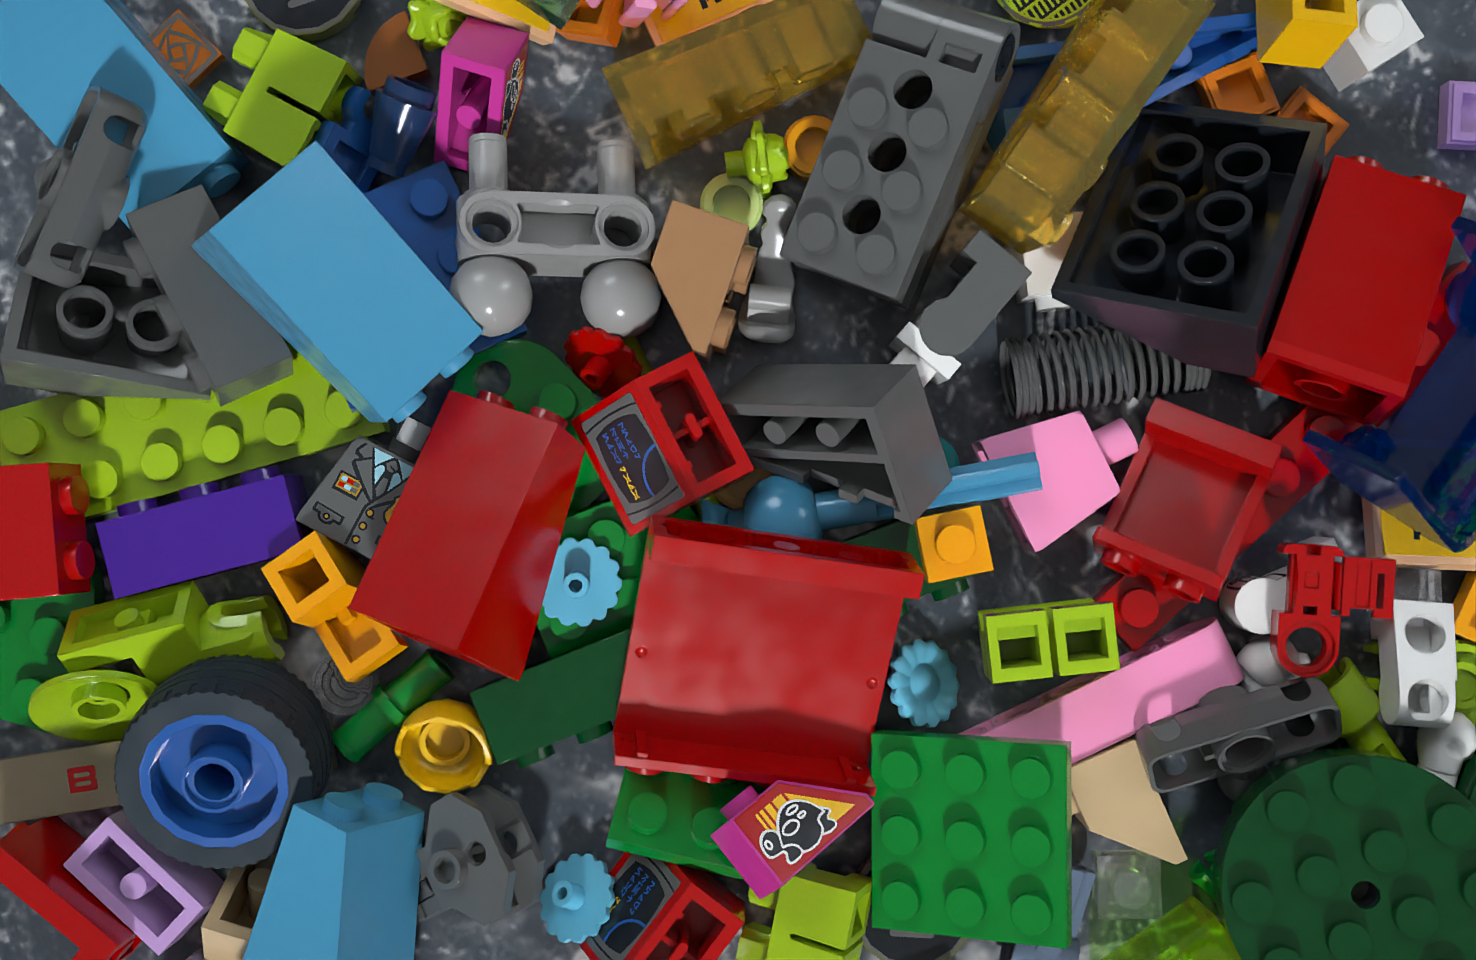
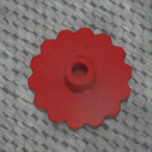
[563,325,643,398]

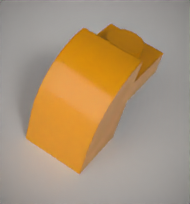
[261,531,408,683]

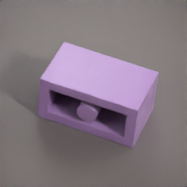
[63,809,224,956]

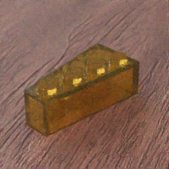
[601,0,872,170]
[958,0,1216,254]

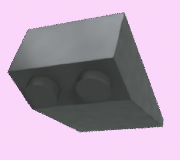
[0,243,212,400]

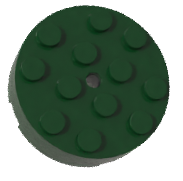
[1212,748,1476,960]

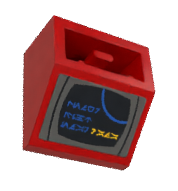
[570,351,754,537]
[578,852,745,960]

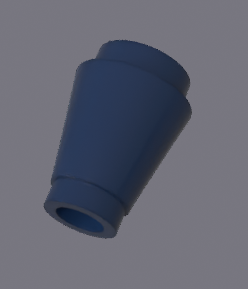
[366,75,438,177]

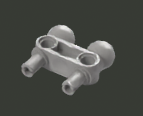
[449,133,662,339]

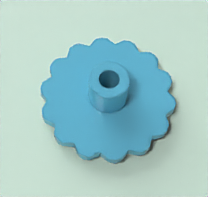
[542,537,622,626]
[887,639,960,728]
[540,853,616,944]

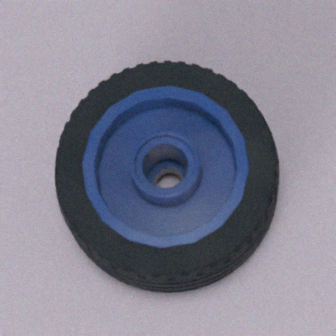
[114,654,333,869]

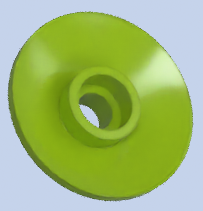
[28,667,158,742]

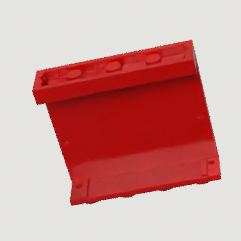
[612,515,925,797]

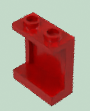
[1092,398,1283,603]
[0,816,142,960]

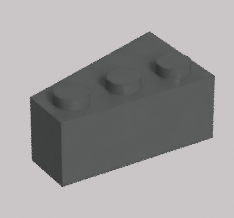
[718,364,952,525]

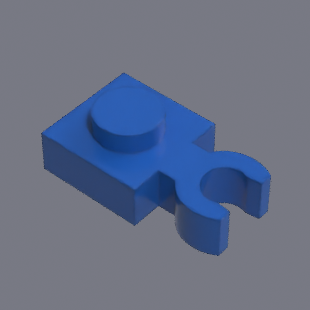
[312,85,378,194]

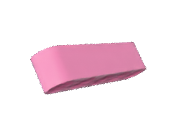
[958,617,1245,764]

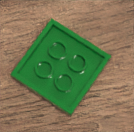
[871,730,1072,949]

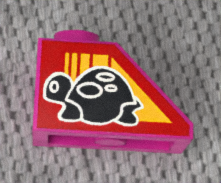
[434,15,529,172]
[710,780,875,899]

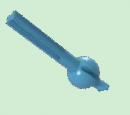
[702,452,1043,540]

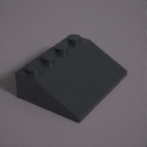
[1051,101,1327,378]

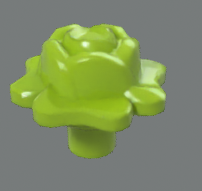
[407,0,468,51]
[724,120,789,199]

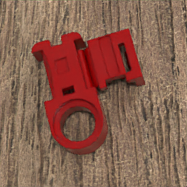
[1270,542,1396,678]

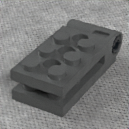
[778,0,1020,312]

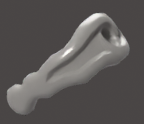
[738,194,797,343]

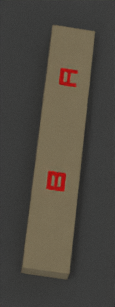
[0,705,338,825]

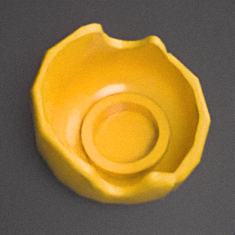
[394,698,493,795]

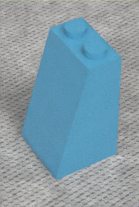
[0,0,251,229]
[190,141,483,423]
[243,782,425,960]

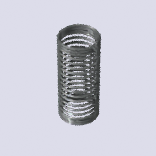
[1000,323,1211,420]

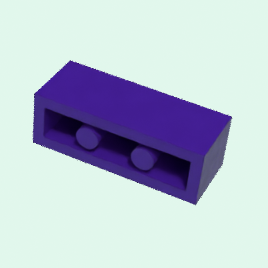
[95,466,316,599]

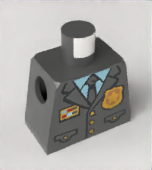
[296,416,432,559]

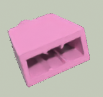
[971,410,1138,553]

